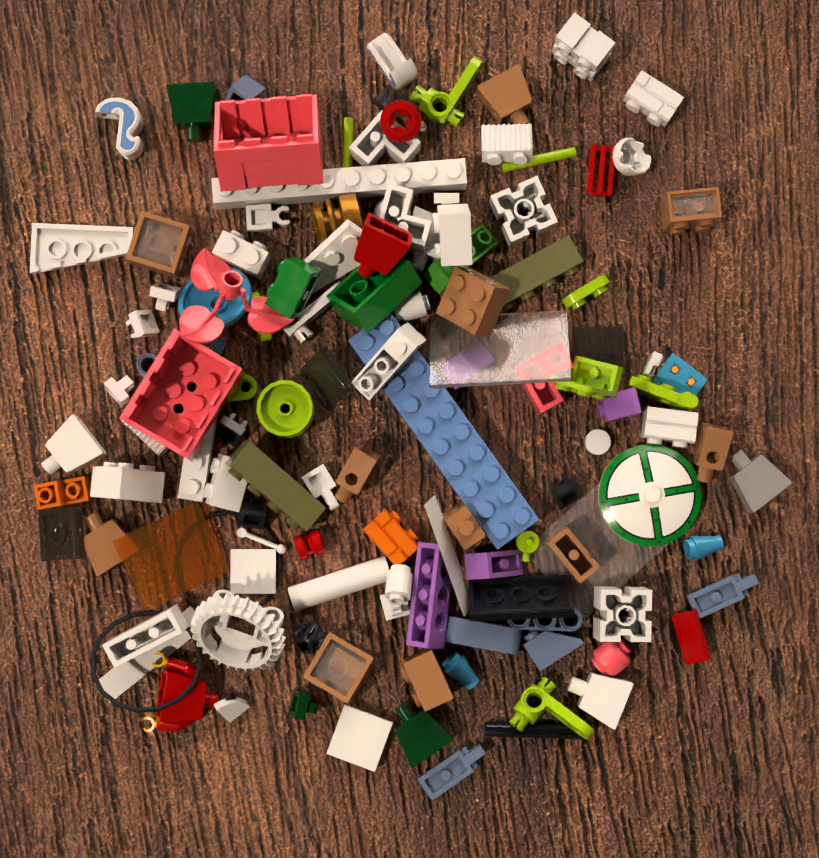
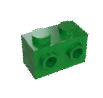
[265,256,322,319]

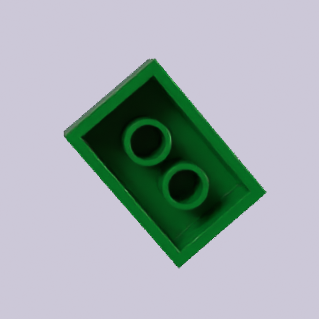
[326,257,422,334]

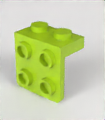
[548,356,624,400]

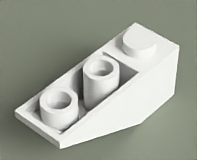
[351,322,426,401]

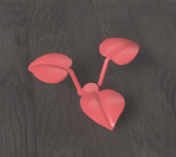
[179,248,294,344]

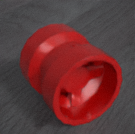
[294,529,326,561]

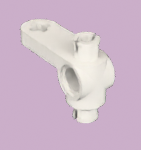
[283,281,342,344]

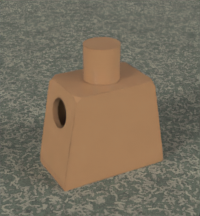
[476,64,533,125]
[693,422,733,483]
[334,444,382,504]
[442,501,488,554]
[82,512,143,577]

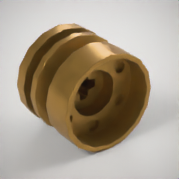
[312,193,363,244]

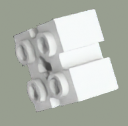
[552,12,616,81]
[489,176,558,248]
[593,586,652,642]

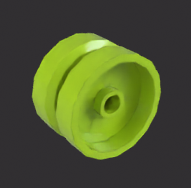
[256,380,315,438]

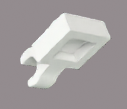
[301,464,340,511]

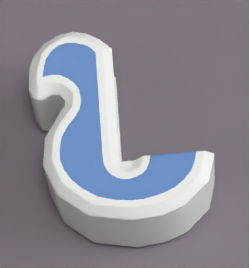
[367,33,418,90]
[95,98,144,160]

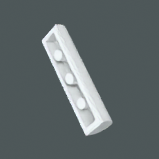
[288,555,390,612]

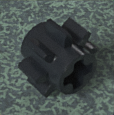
[292,622,324,654]

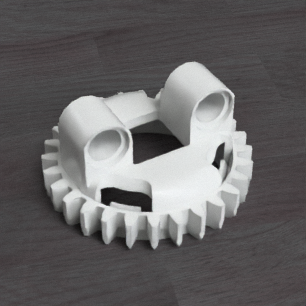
[190,590,286,673]

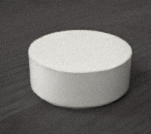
[584,429,611,455]

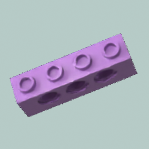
[406,542,456,649]

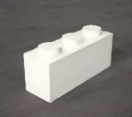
[102,604,189,668]

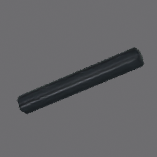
[484,722,584,739]

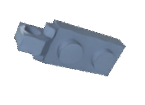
[686,573,759,619]
[417,743,486,801]

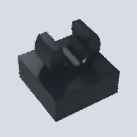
[215,413,248,448]
[550,475,582,510]
[237,496,268,530]

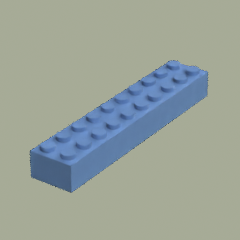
[348,313,540,550]

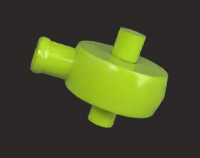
[516,530,540,562]

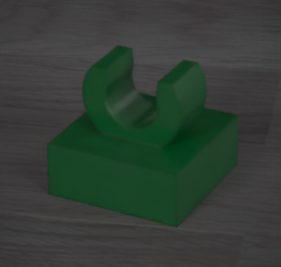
[288,689,319,720]

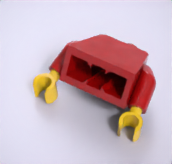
[143,652,219,732]

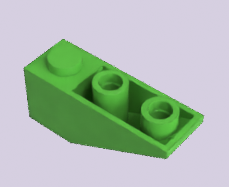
[423,224,499,295]

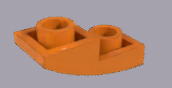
[34,476,93,510]

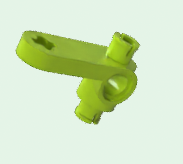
[410,56,484,128]
[509,676,594,740]

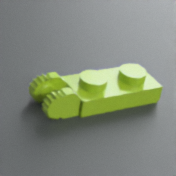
[626,375,699,412]

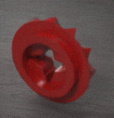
[380,101,421,143]

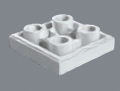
[326,704,393,772]

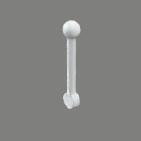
[237,528,286,554]

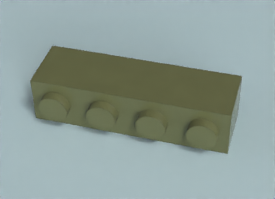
[490,235,584,314]
[225,440,326,531]

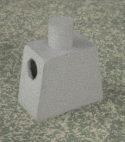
[729,449,792,513]

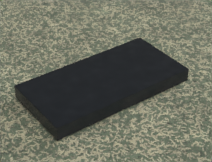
[469,575,574,621]

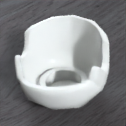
[612,138,652,176]

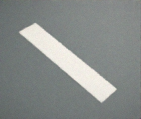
[424,495,469,616]
[95,606,195,703]

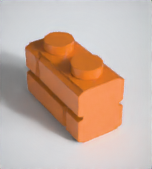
[362,509,420,565]

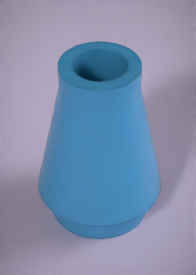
[683,535,724,561]
[442,651,480,690]

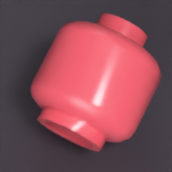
[592,639,631,676]

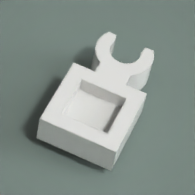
[246,204,290,232]

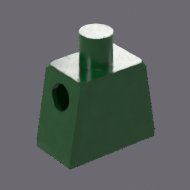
[166,82,217,143]
[394,701,453,768]

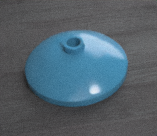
[178,267,252,329]

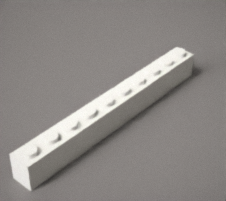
[211,158,467,210]

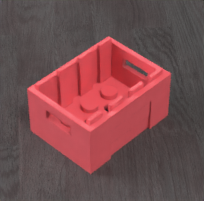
[214,94,323,192]
[119,328,246,462]

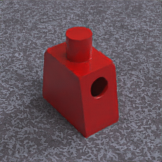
[353,212,413,278]

